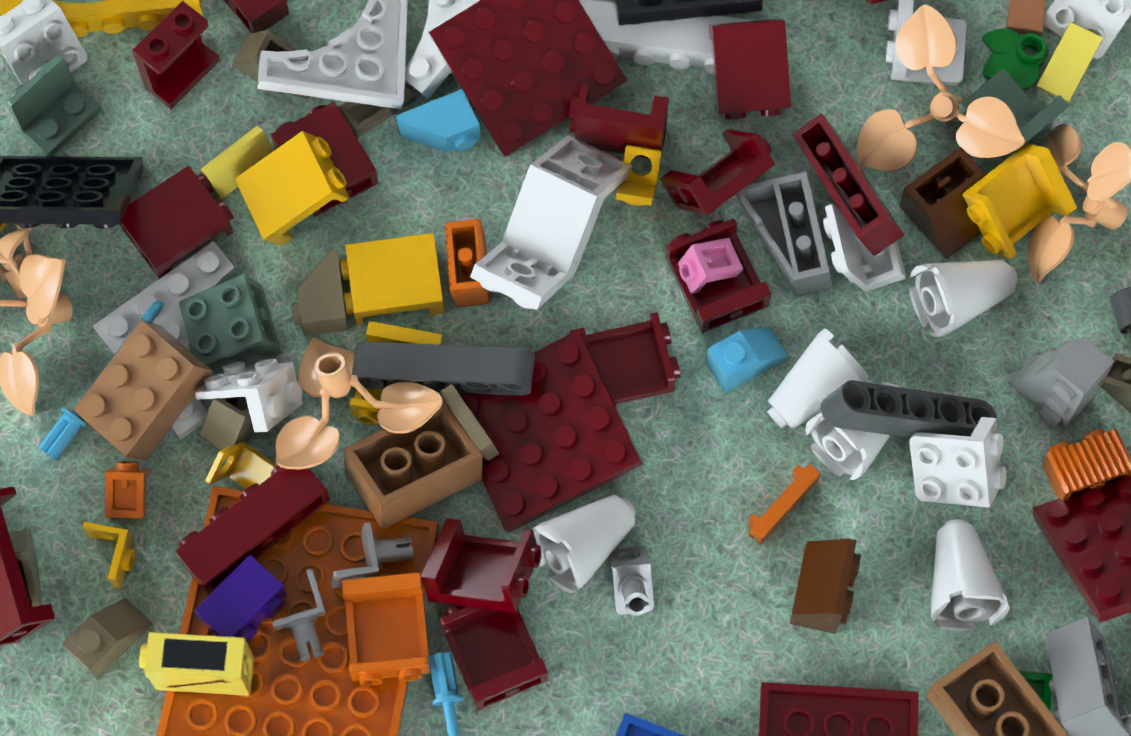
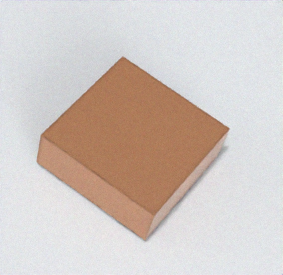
[1006,0,1046,36]

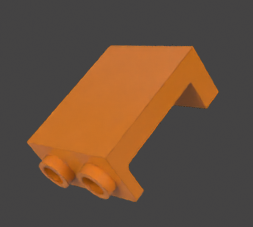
[342,572,430,686]

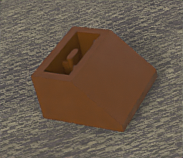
[899,147,986,259]
[790,539,861,634]

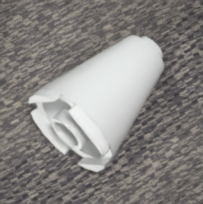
[910,260,1018,337]
[767,328,873,430]
[805,382,900,480]
[532,495,636,593]
[930,519,1010,631]

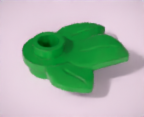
[982,28,1048,90]

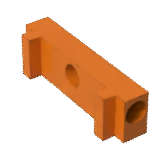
[748,464,821,545]

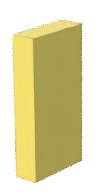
[1037,22,1103,103]
[200,126,275,200]

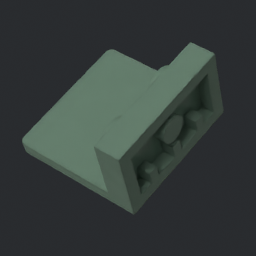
[7,54,102,156]
[958,69,1069,161]
[179,274,281,366]

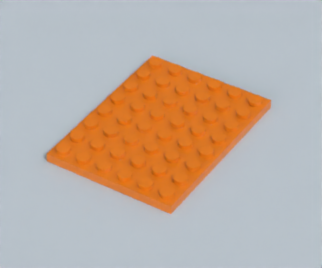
[157,486,439,736]

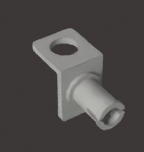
[330,522,413,588]
[609,546,654,616]
[272,568,326,662]

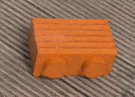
[444,219,491,307]
[1042,429,1131,501]

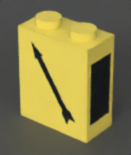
[139,632,254,696]

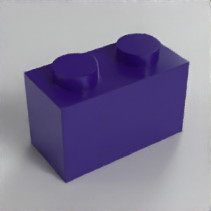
[194,555,288,644]

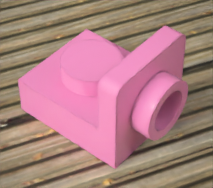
[678,238,743,294]

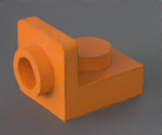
[105,461,149,518]

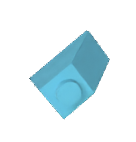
[395,89,481,153]
[706,327,789,393]

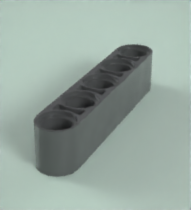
[351,342,535,396]
[821,380,997,438]

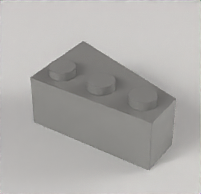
[736,171,833,296]
[1008,337,1114,431]
[1044,616,1131,736]

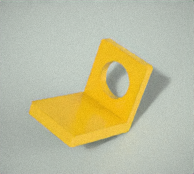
[615,144,662,206]
[205,441,276,489]
[82,522,136,589]

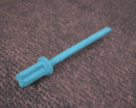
[38,300,164,460]
[429,652,463,736]

